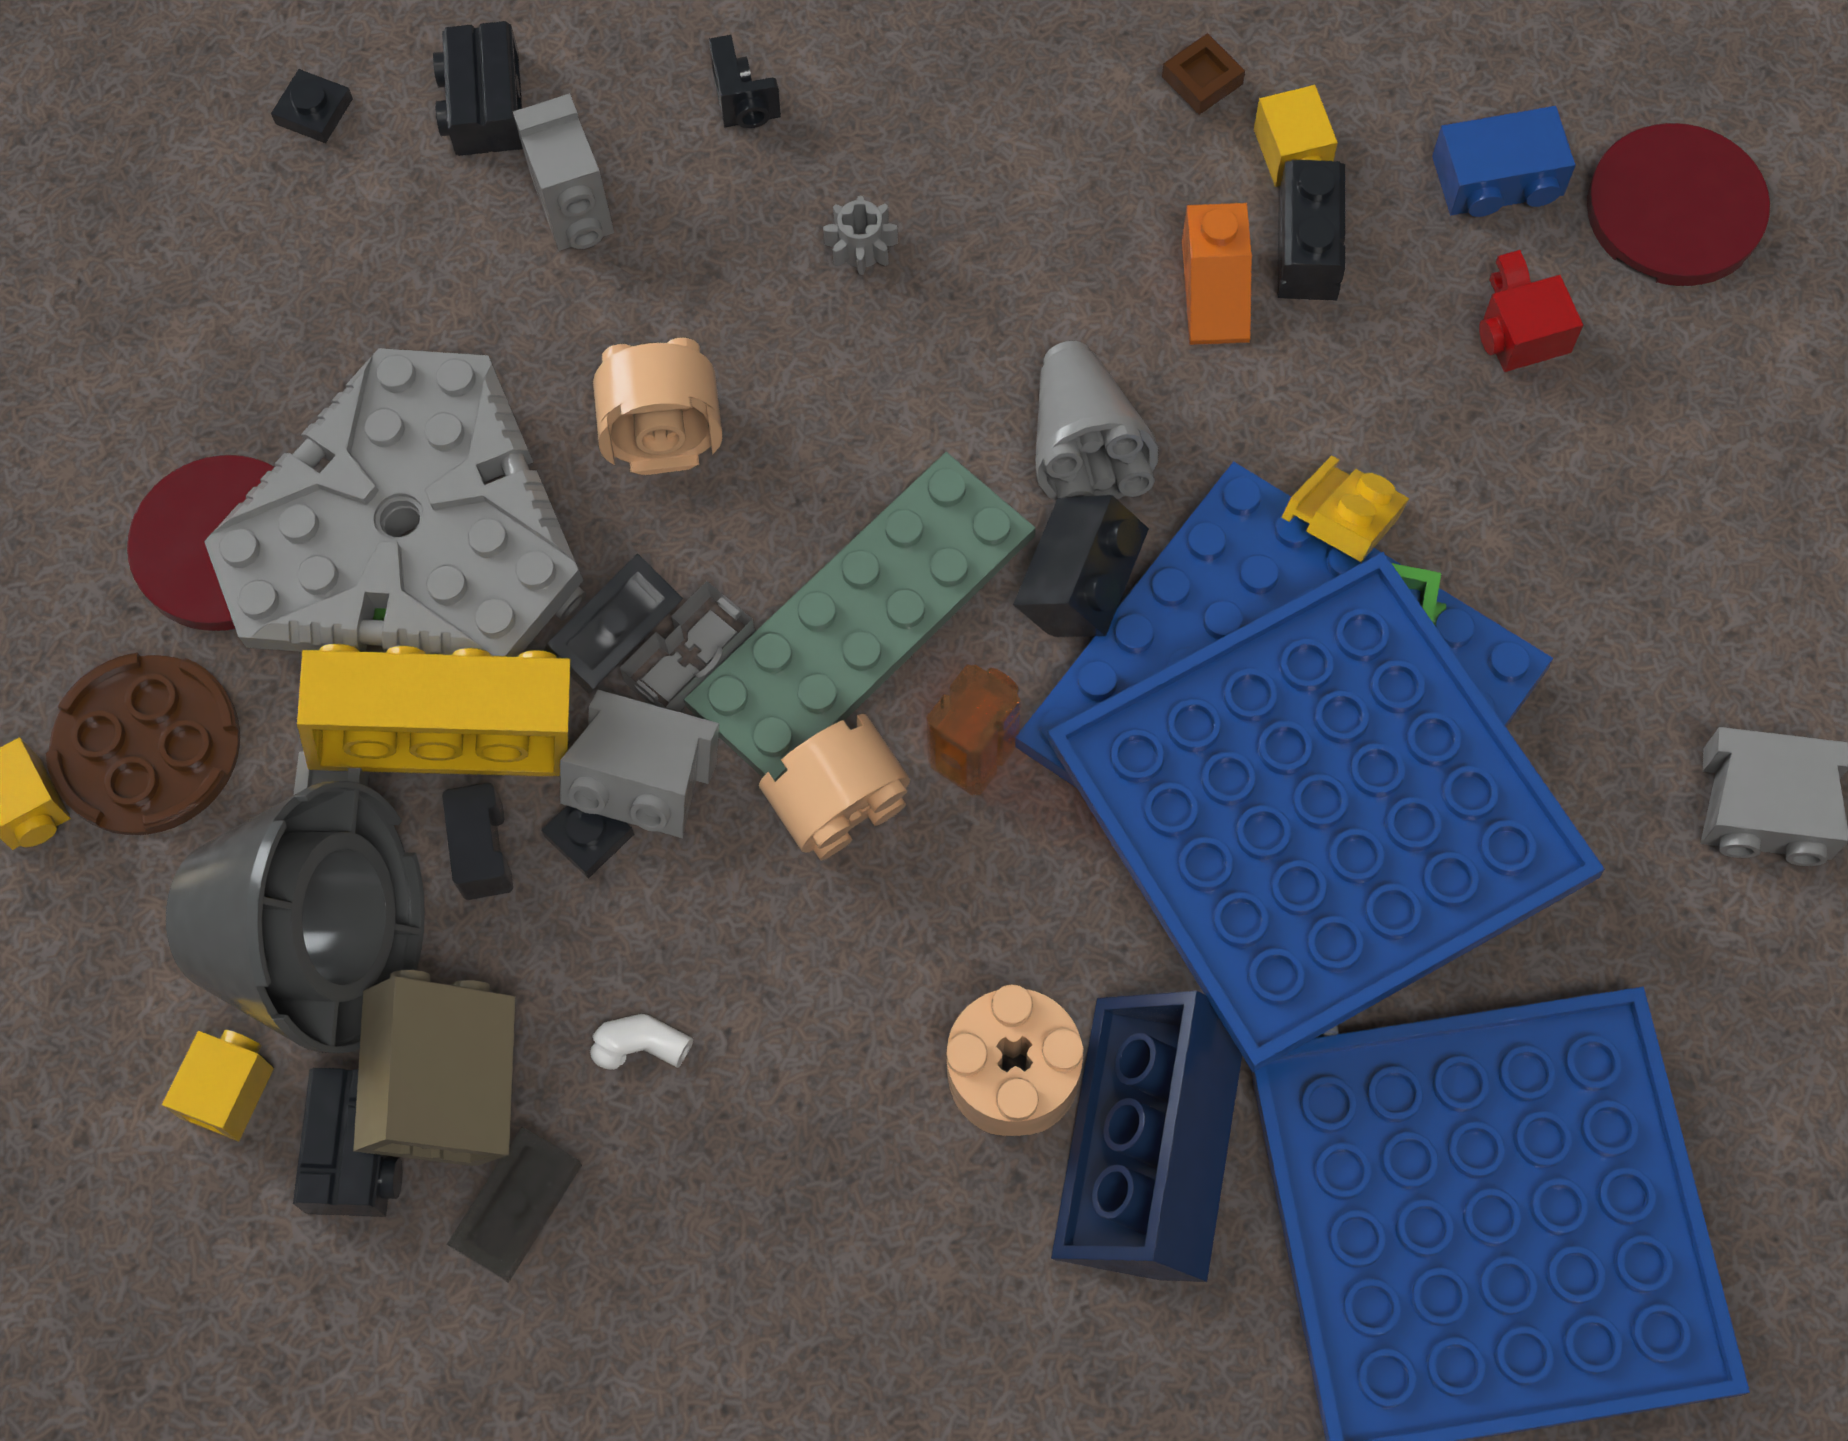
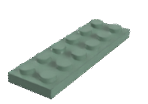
[684,452,1036,782]

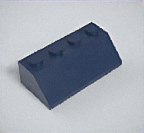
[1051,991,1242,1282]

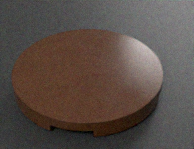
[46,652,240,835]

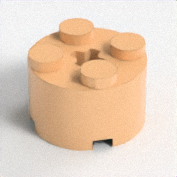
[593,338,722,475]
[759,714,910,861]
[946,984,1083,1136]

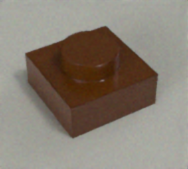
[1162,33,1245,115]

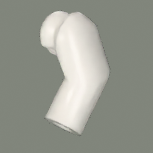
[590,1014,693,1070]

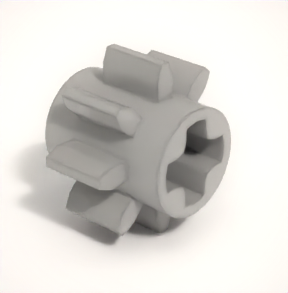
[823,196,898,275]

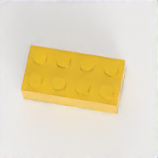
[297,644,570,776]

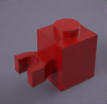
[1479,250,1584,372]

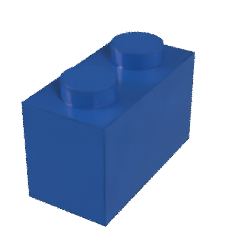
[1432,106,1576,217]

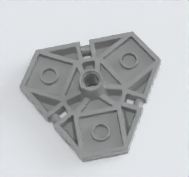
[204,348,583,657]

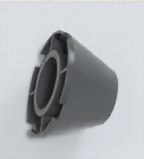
[166,781,425,1053]

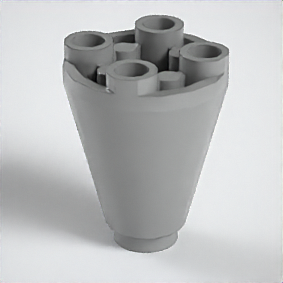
[1035,341,1158,501]

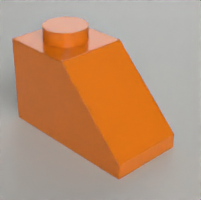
[1182,203,1252,345]

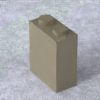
[353,970,515,1166]

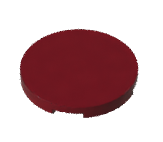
[1587,123,1770,286]
[127,455,274,631]

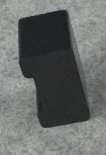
[442,782,513,900]

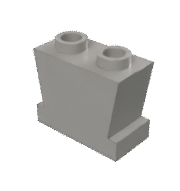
[513,93,614,251]
[560,690,719,838]
[1700,727,1848,866]

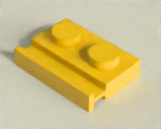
[1281,455,1409,562]

